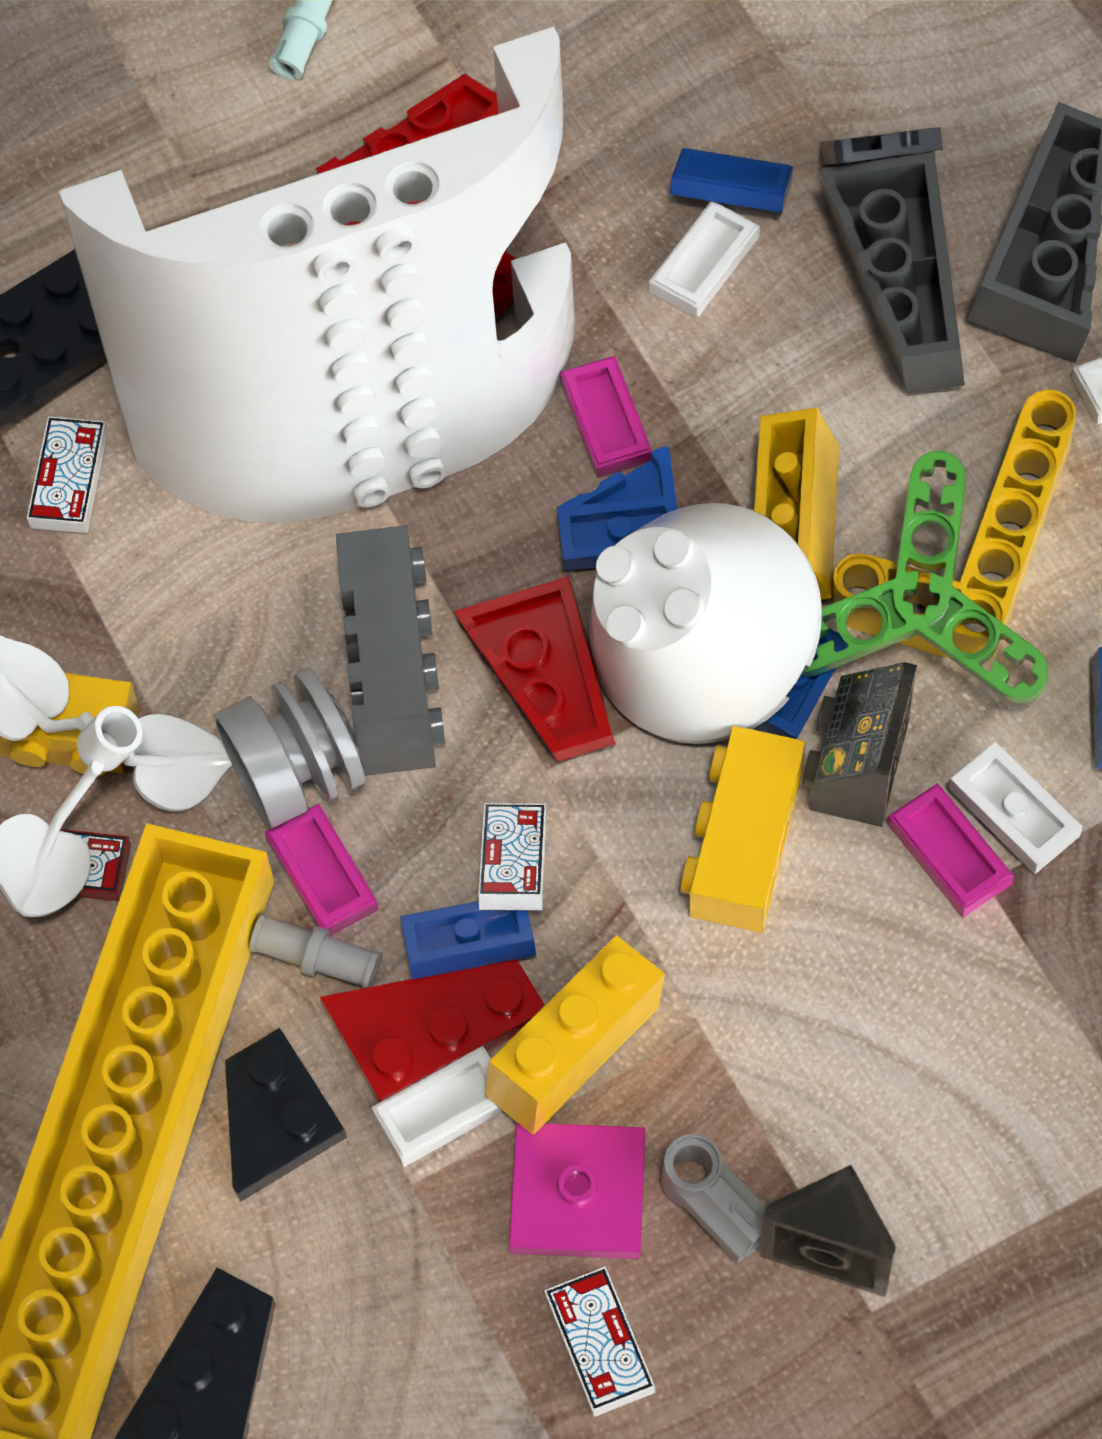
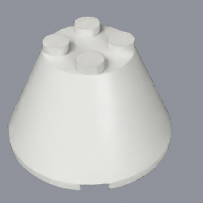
[588,503,822,744]

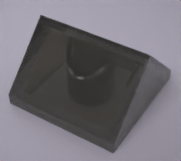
[760,1165,896,1297]

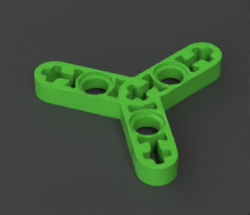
[800,451,1048,704]

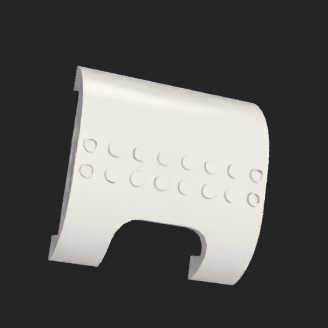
[59,27,574,523]

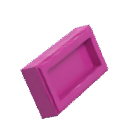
[560,356,652,478]
[887,783,1014,918]
[264,803,379,936]

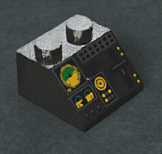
[802,662,917,827]

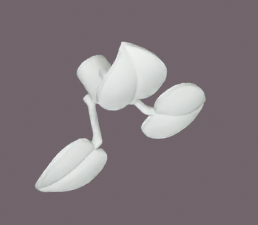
[0,635,232,917]

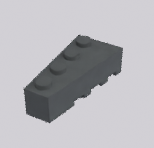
[967,102,1102,363]
[819,152,965,394]
[336,525,445,776]

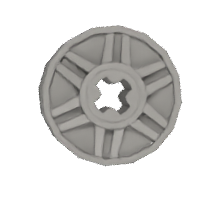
[213,668,366,830]

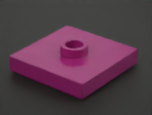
[509,1122,646,1259]

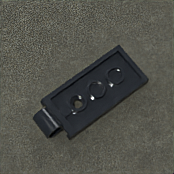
[0,249,106,427]

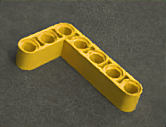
[831,389,1076,662]

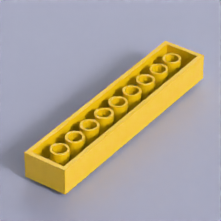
[0,823,275,1439]

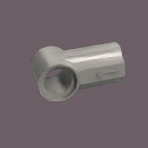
[660,1134,780,1264]

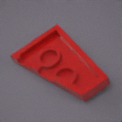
[453,576,616,762]
[320,959,545,1103]

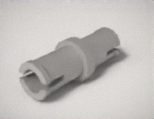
[249,913,382,988]

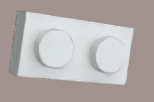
[949,741,1083,874]

